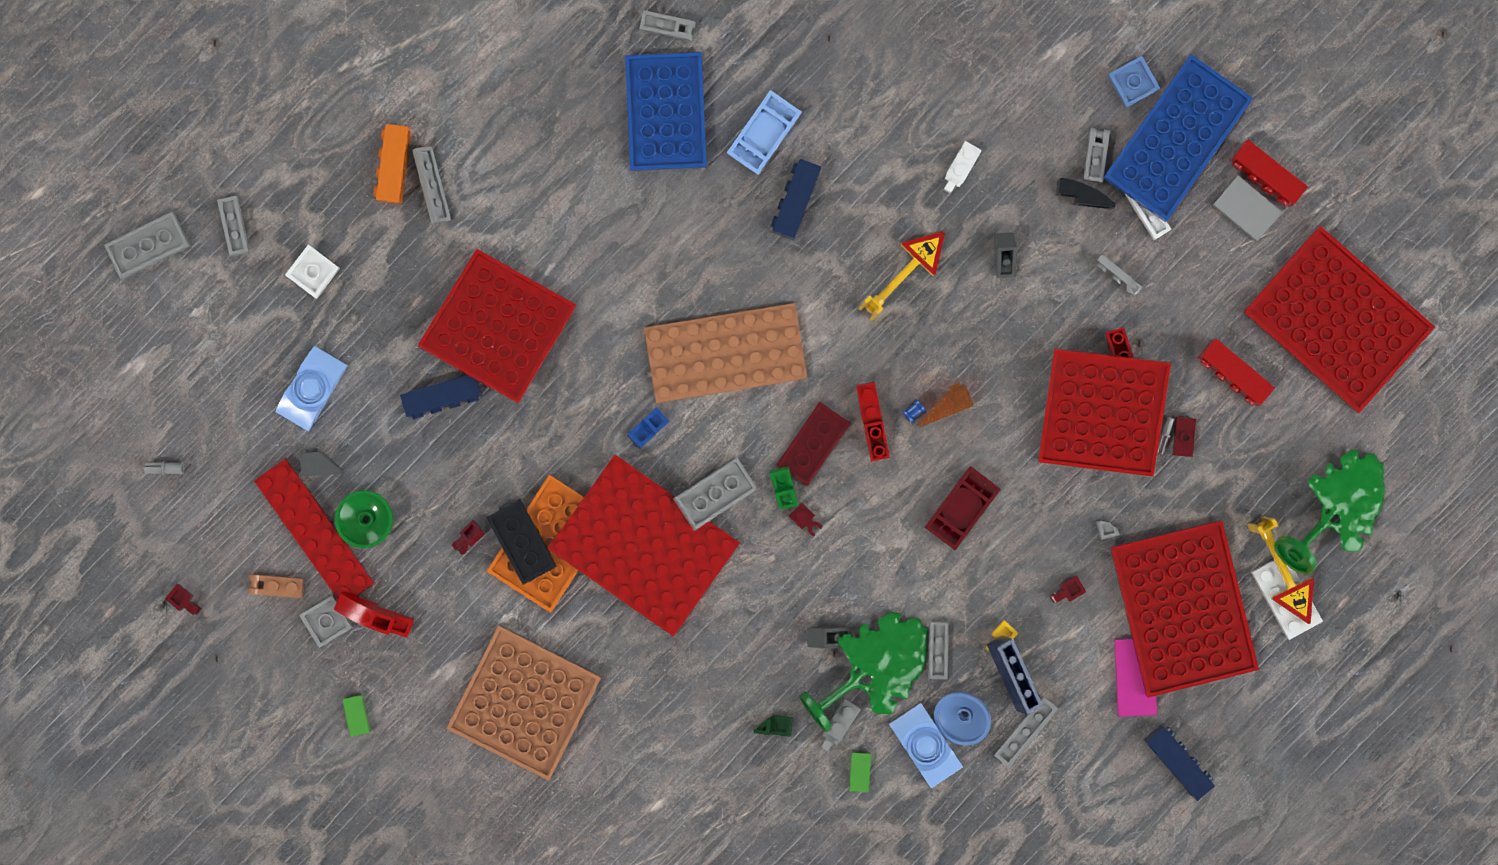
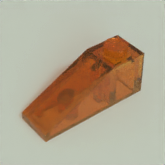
[917,383,974,427]

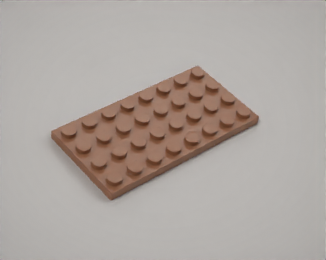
[644,303,807,403]

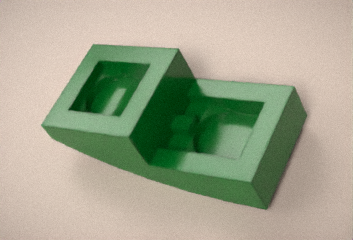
[769,466,798,510]

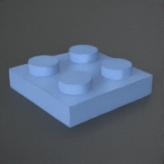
[1107,56,1161,108]

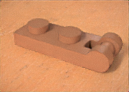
[248,574,304,598]

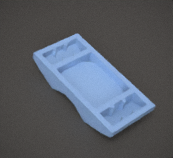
[727,90,802,175]
[275,346,348,431]
[889,703,963,788]

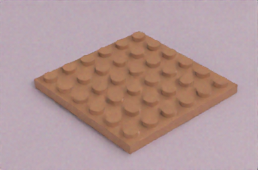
[446,625,602,781]

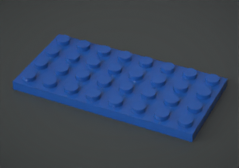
[1103,54,1253,222]

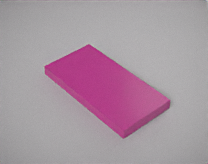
[1114,639,1157,717]

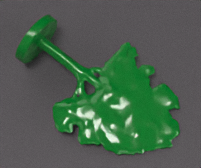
[1274,450,1385,575]
[799,612,929,732]

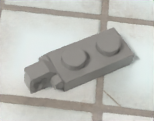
[1095,255,1142,296]
[821,698,861,751]

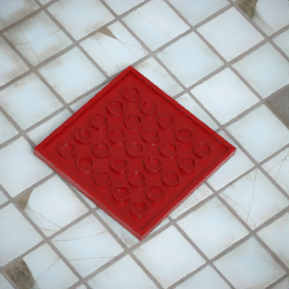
[417,249,577,404]
[1038,348,1171,477]

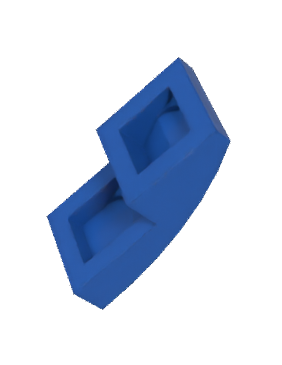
[627,407,669,449]

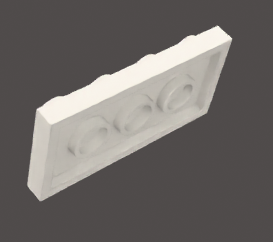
[1251,559,1323,640]

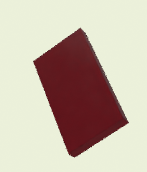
[776,402,851,486]

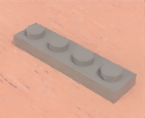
[412,147,451,224]
[993,696,1058,768]

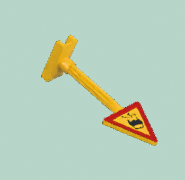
[858,232,945,321]
[1247,516,1314,624]

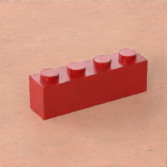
[1229,139,1308,207]
[1198,339,1275,406]

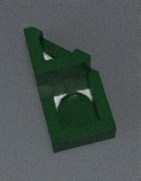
[753,715,793,737]

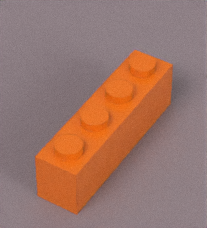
[374,124,412,205]

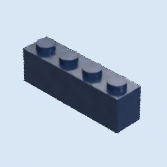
[770,159,821,241]
[400,375,483,420]
[987,635,1043,715]
[1143,725,1215,801]

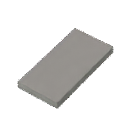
[104,211,191,280]
[673,457,758,531]

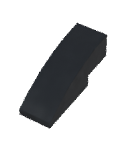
[1056,178,1116,210]

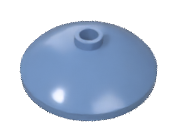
[934,691,991,745]

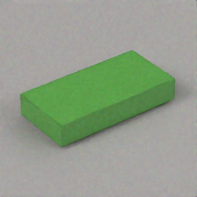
[342,695,370,737]
[849,752,871,792]

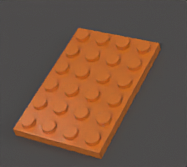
[487,474,584,613]

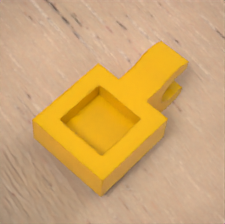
[986,620,1018,652]

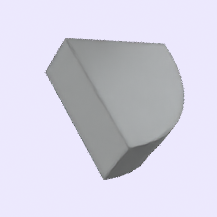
[1096,521,1120,540]

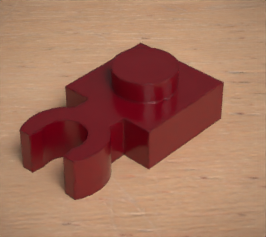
[789,502,823,536]

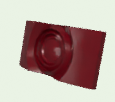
[924,466,1001,550]

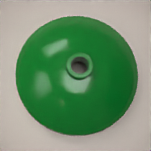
[335,490,393,548]

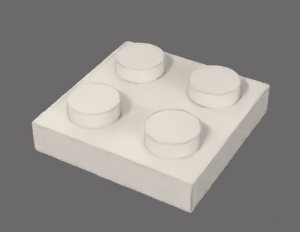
[285,245,340,299]

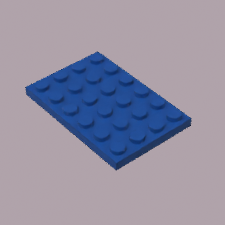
[625,52,707,171]

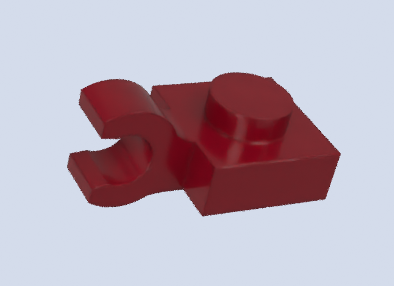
[452,520,485,555]
[1050,575,1086,603]
[165,584,202,615]

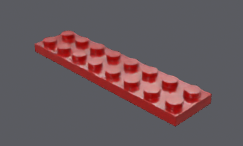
[254,459,375,599]

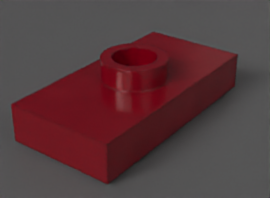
[1172,417,1196,457]

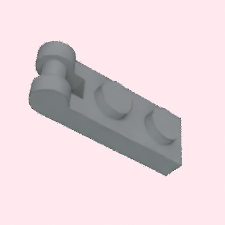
[639,10,696,42]
[1083,127,1110,183]

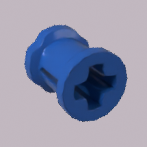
[901,399,927,424]

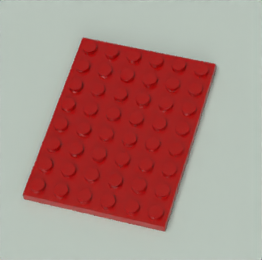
[1243,226,1435,413]
[548,454,740,637]
[1110,520,1259,698]

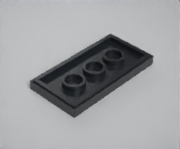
[486,499,557,585]

